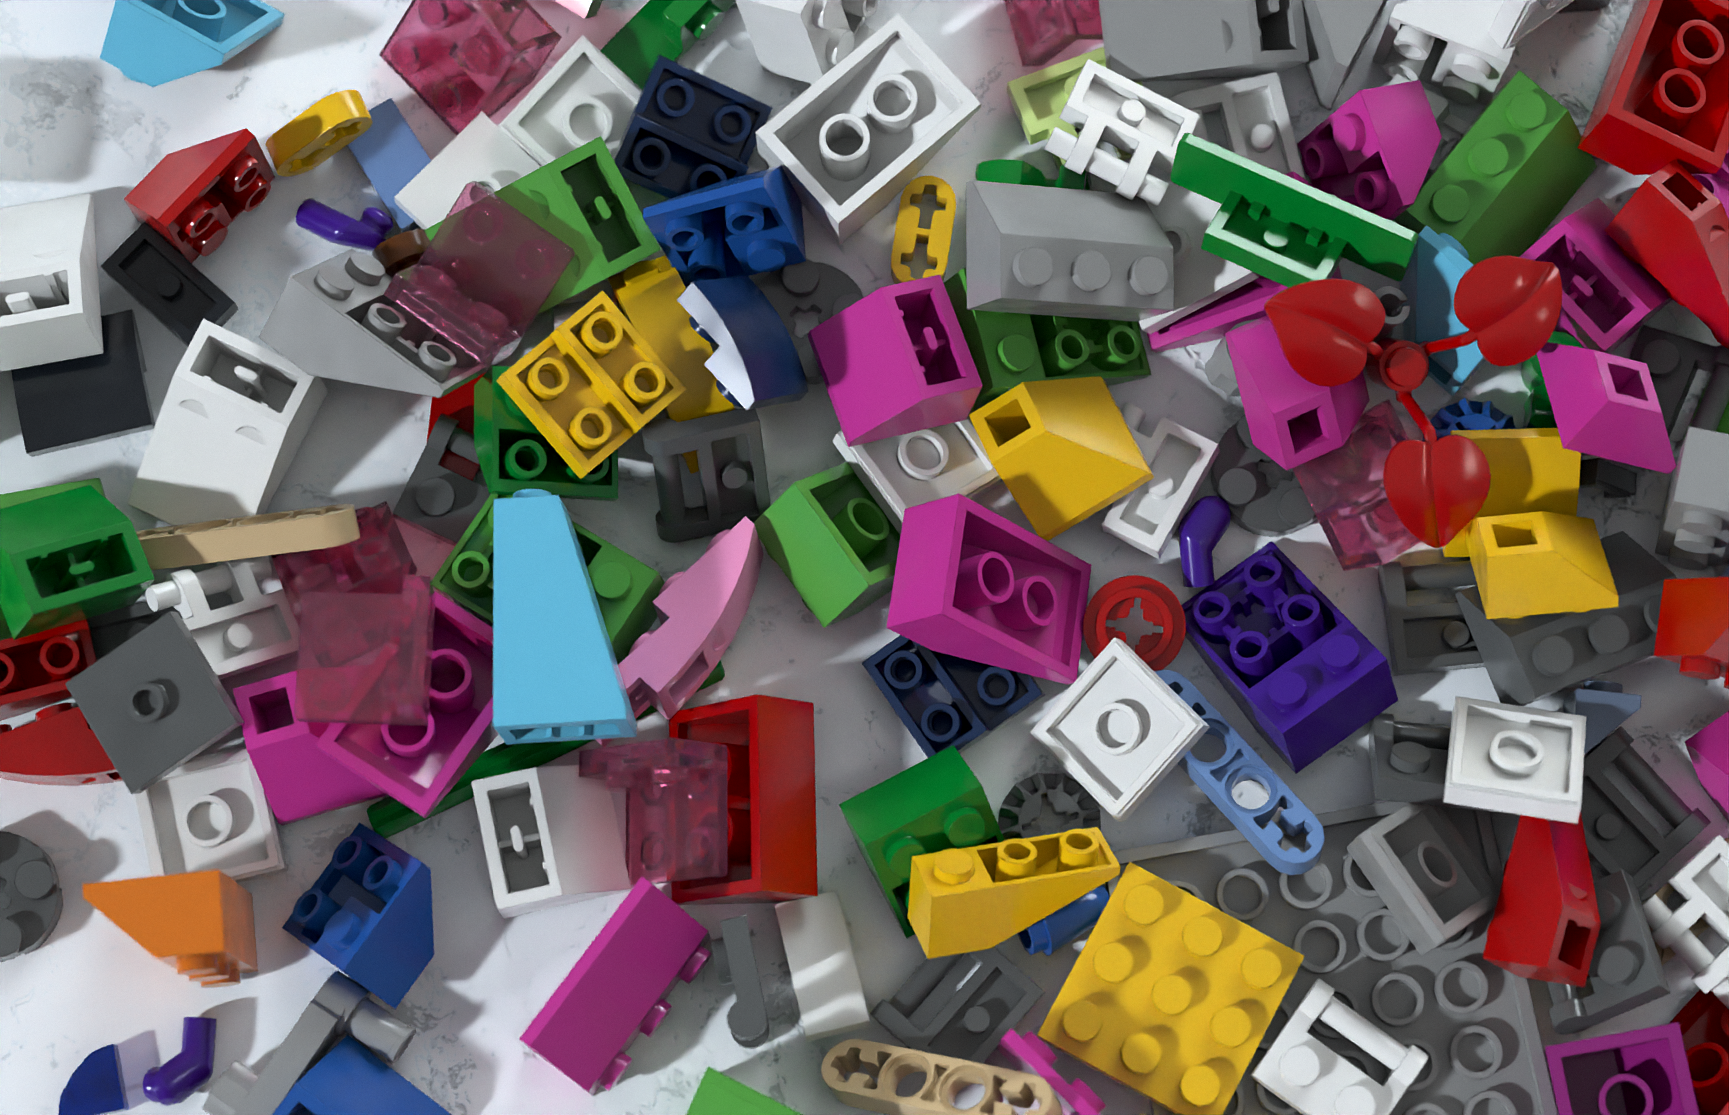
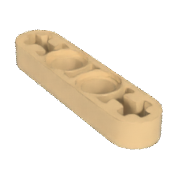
[136,504,360,570]
[821,1039,1063,1115]

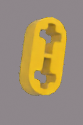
[265,90,373,177]
[891,176,956,284]

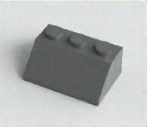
[1455,531,1677,706]

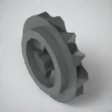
[998,773,1101,840]

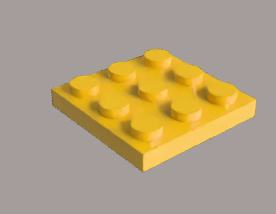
[1036,861,1305,1115]

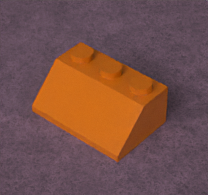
[82,869,258,988]

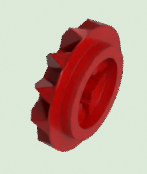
[1083,575,1186,672]

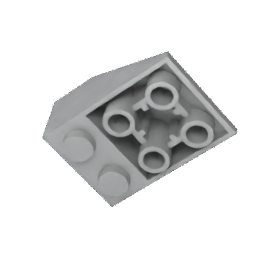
[1099,0,1309,82]
[258,249,501,398]

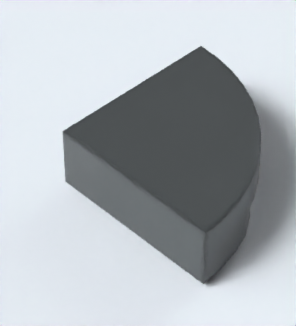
[1579,458,1637,498]

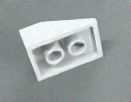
[756,14,981,245]

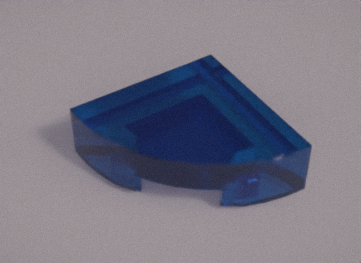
[58,1044,129,1115]

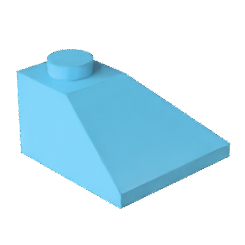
[100,0,285,87]

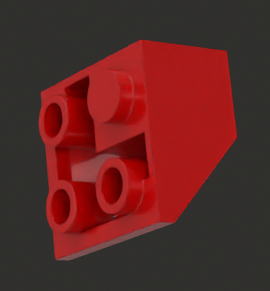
[124,128,275,264]

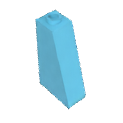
[493,489,637,744]

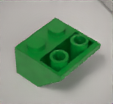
[474,365,618,501]
[0,485,155,640]
[839,745,1005,939]

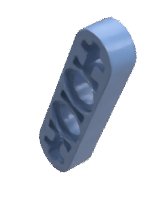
[1155,670,1325,875]

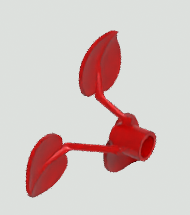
[1264,255,1562,548]

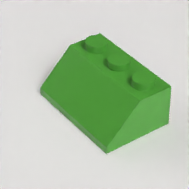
[1392,70,1597,265]

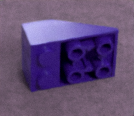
[1181,541,1398,774]

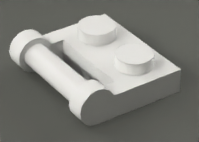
[1169,72,1306,180]
[1250,978,1429,1115]

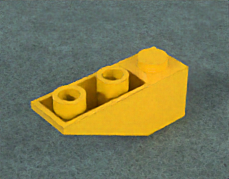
[908,827,1121,959]

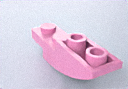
[595,516,764,748]

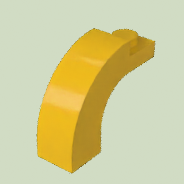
[608,255,735,474]

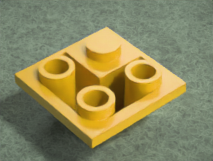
[969,376,1154,541]
[1465,511,1619,619]

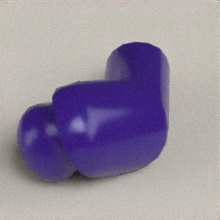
[296,198,394,252]
[1178,495,1231,588]
[142,1017,217,1106]

